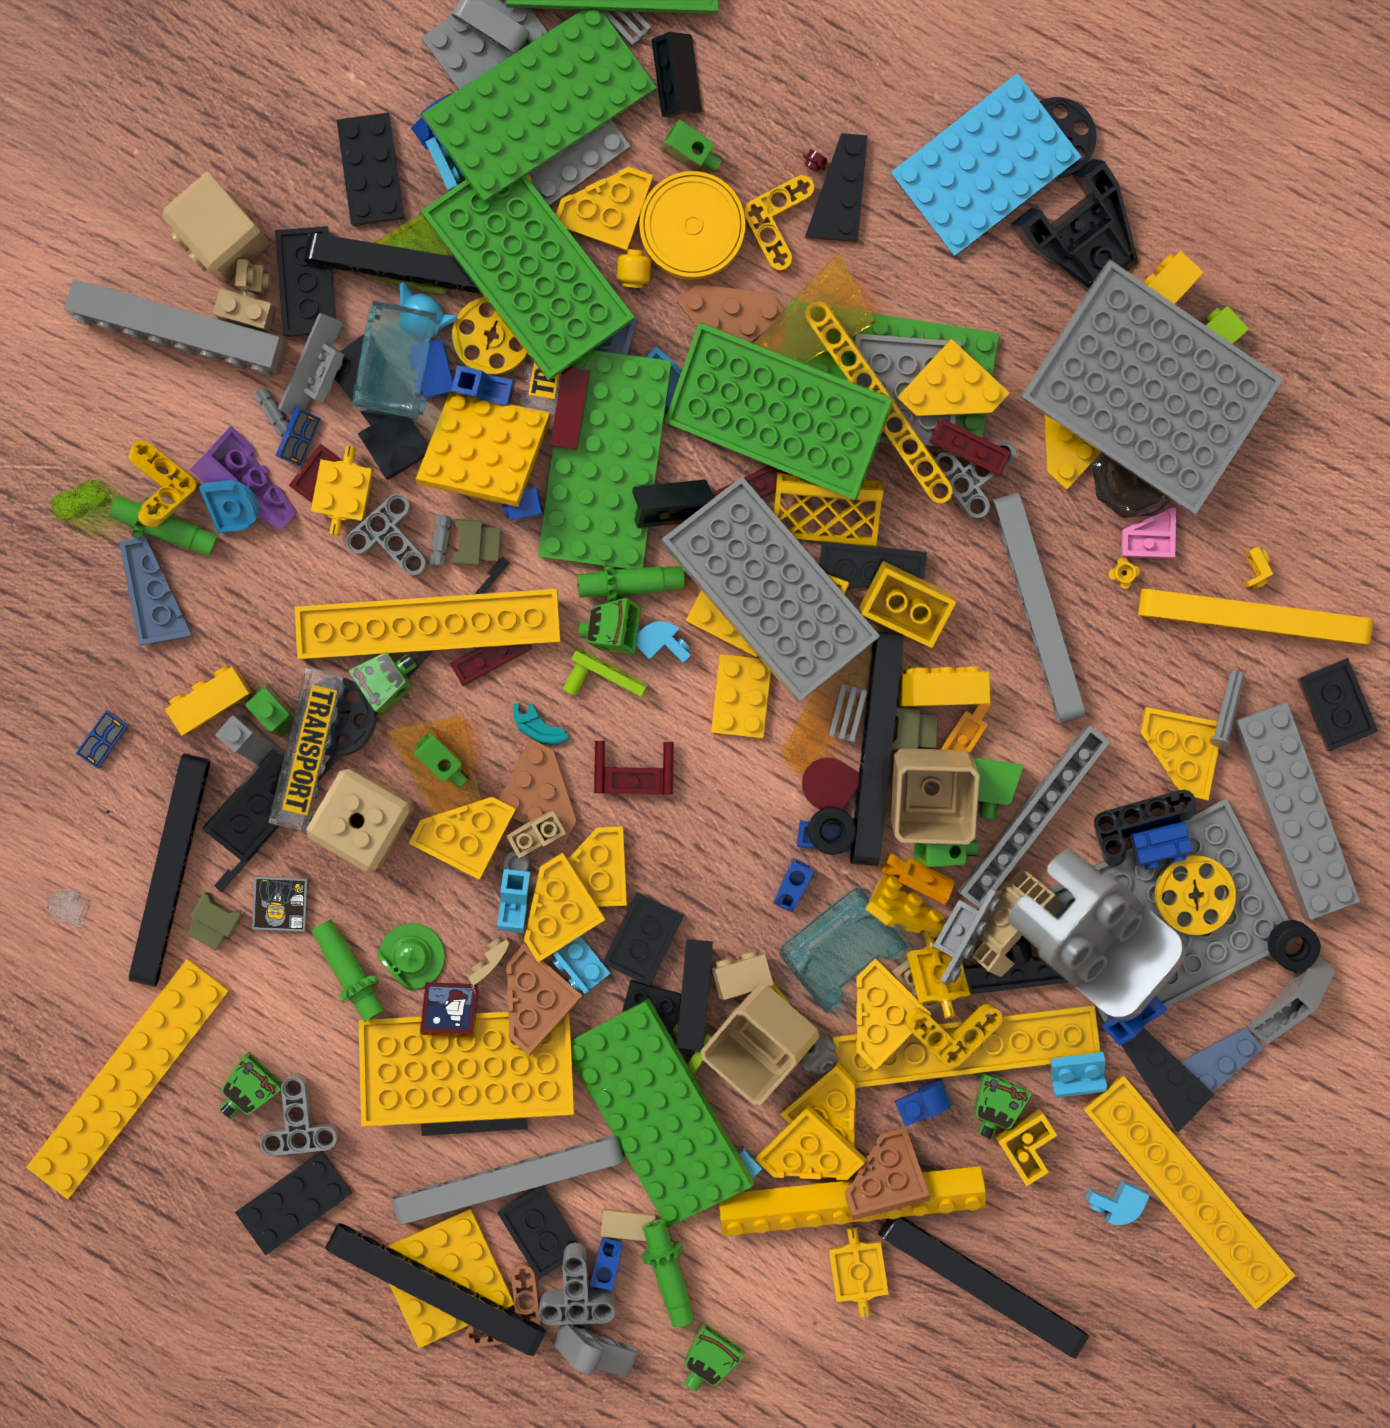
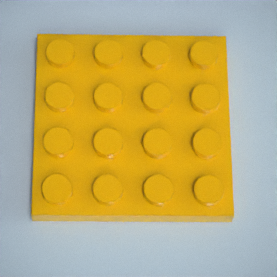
[416,393,551,507]
[387,1207,514,1348]

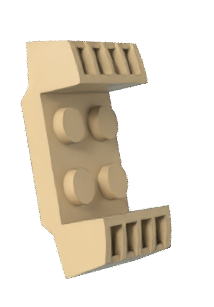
[971,868,1062,977]

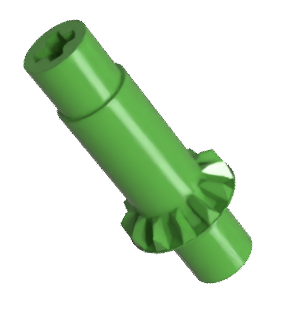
[109,495,218,557]
[577,563,685,603]
[311,919,385,1023]
[641,1219,695,1327]

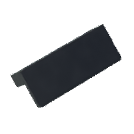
[651,32,702,118]
[632,480,714,528]

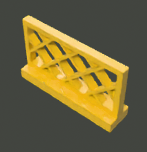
[774,472,883,546]

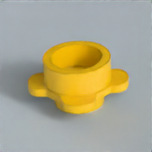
[1108,557,1140,589]

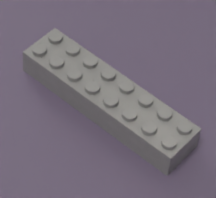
[64,279,288,377]
[1233,702,1360,920]

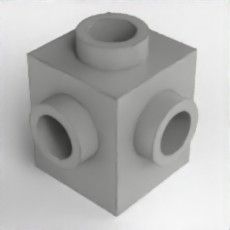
[799,1033,840,1076]

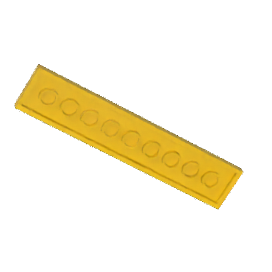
[294,589,561,660]
[26,958,230,1200]
[832,1004,1100,1088]
[1082,1075,1295,1310]

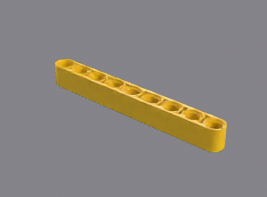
[806,302,953,503]
[1138,589,1374,645]

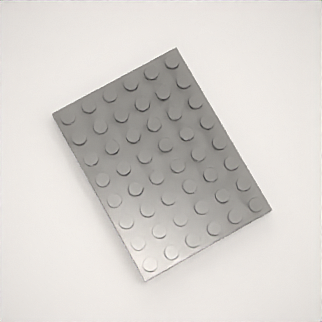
[1020,260,1284,514]
[1049,798,1299,1023]

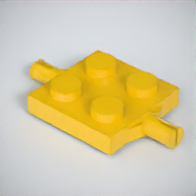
[311,445,374,536]
[907,931,970,1019]
[828,1226,889,1317]

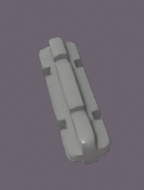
[254,388,288,437]
[429,515,451,567]

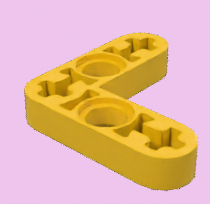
[744,175,814,272]
[128,440,196,528]
[905,1003,1003,1068]

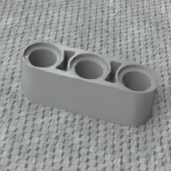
[451,0,530,55]

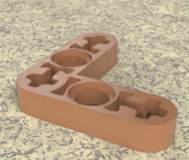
[465,1262,542,1347]

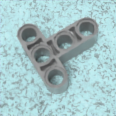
[932,441,1016,520]
[346,494,428,576]
[260,1073,340,1156]
[538,1243,616,1325]
[553,1324,639,1377]

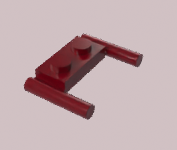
[594,741,674,795]

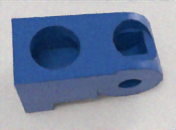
[773,858,814,912]
[589,1237,623,1291]

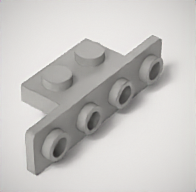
[278,313,344,415]
[933,888,1001,985]

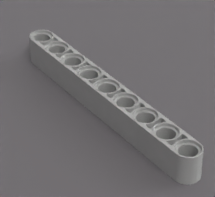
[992,492,1085,724]
[391,1135,624,1224]

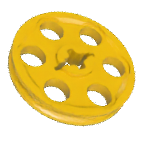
[452,297,528,376]
[1154,855,1236,935]

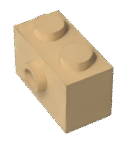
[213,289,276,333]
[710,950,774,1000]

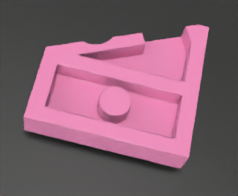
[1121,507,1176,559]

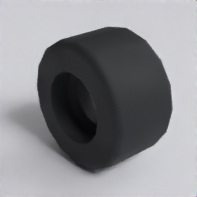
[808,807,856,855]
[1268,920,1321,972]

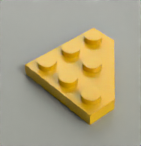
[556,167,653,252]
[896,339,1010,417]
[1044,414,1101,490]
[1140,707,1219,800]
[408,797,516,880]
[568,826,627,907]
[524,852,605,962]
[865,873,947,938]
[857,958,932,1071]
[780,1063,856,1148]
[755,1105,866,1180]

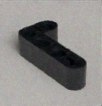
[1094,790,1196,866]

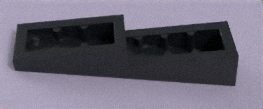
[676,939,713,1052]

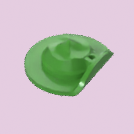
[378,923,445,990]

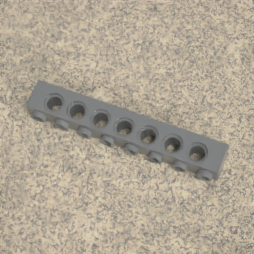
[957,725,1111,909]

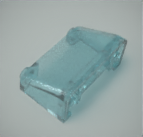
[351,300,440,420]
[779,888,909,1014]

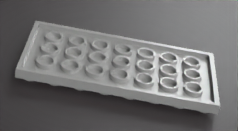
[421,0,631,207]
[661,477,880,703]

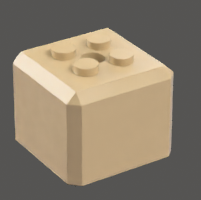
[163,171,271,281]
[890,748,979,844]
[306,768,415,872]
[701,984,819,1105]

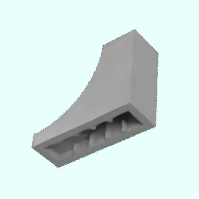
[215,715,294,766]
[1247,957,1335,1045]

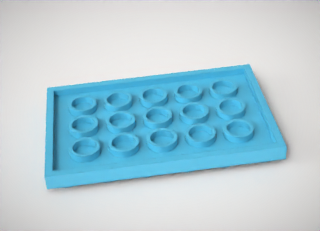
[891,73,1082,257]

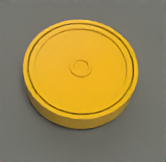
[639,171,745,281]

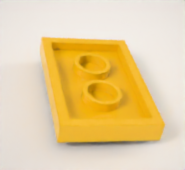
[711,654,771,738]

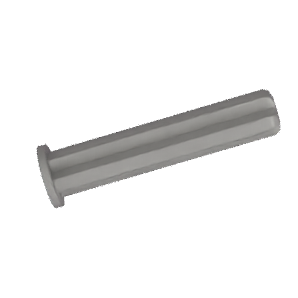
[1210,670,1245,748]

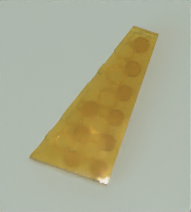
[754,252,876,363]

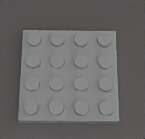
[853,333,961,447]

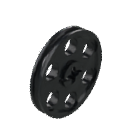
[1039,97,1097,178]
[297,677,377,757]

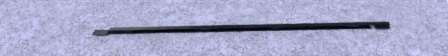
[214,556,510,892]

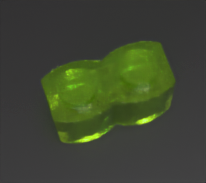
[49,480,112,522]

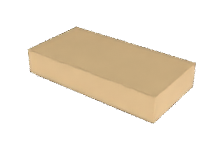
[600,1209,656,1242]

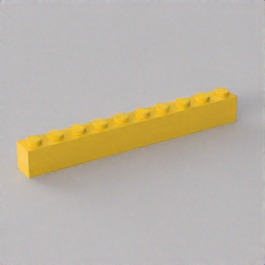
[719,1166,986,1236]

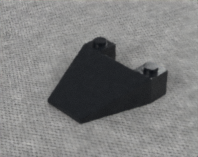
[1011,159,1139,289]

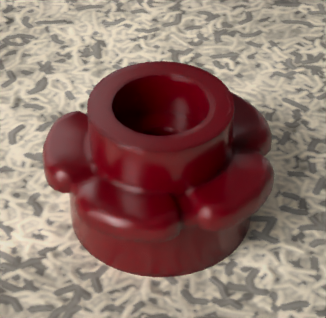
[803,149,828,172]

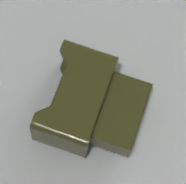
[452,519,501,567]
[892,706,938,751]
[187,891,245,950]

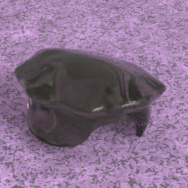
[1091,453,1171,518]

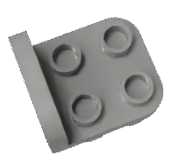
[1008,849,1186,1021]

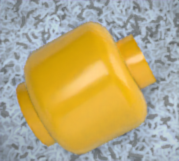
[616,249,652,288]

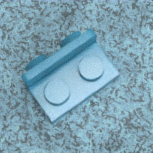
[426,137,466,191]
[552,936,611,994]
[1050,1052,1107,1098]

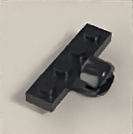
[963,935,1070,994]

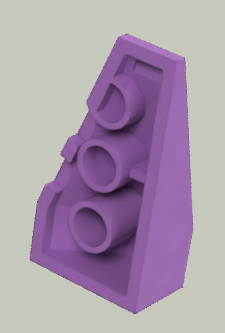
[190,426,296,530]

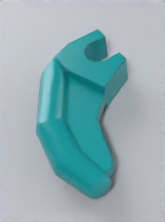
[513,703,569,745]

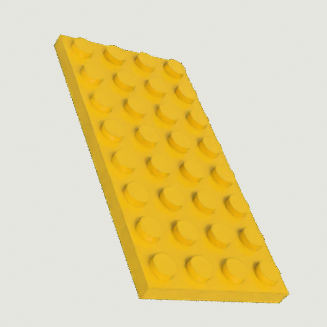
[358,1012,574,1127]

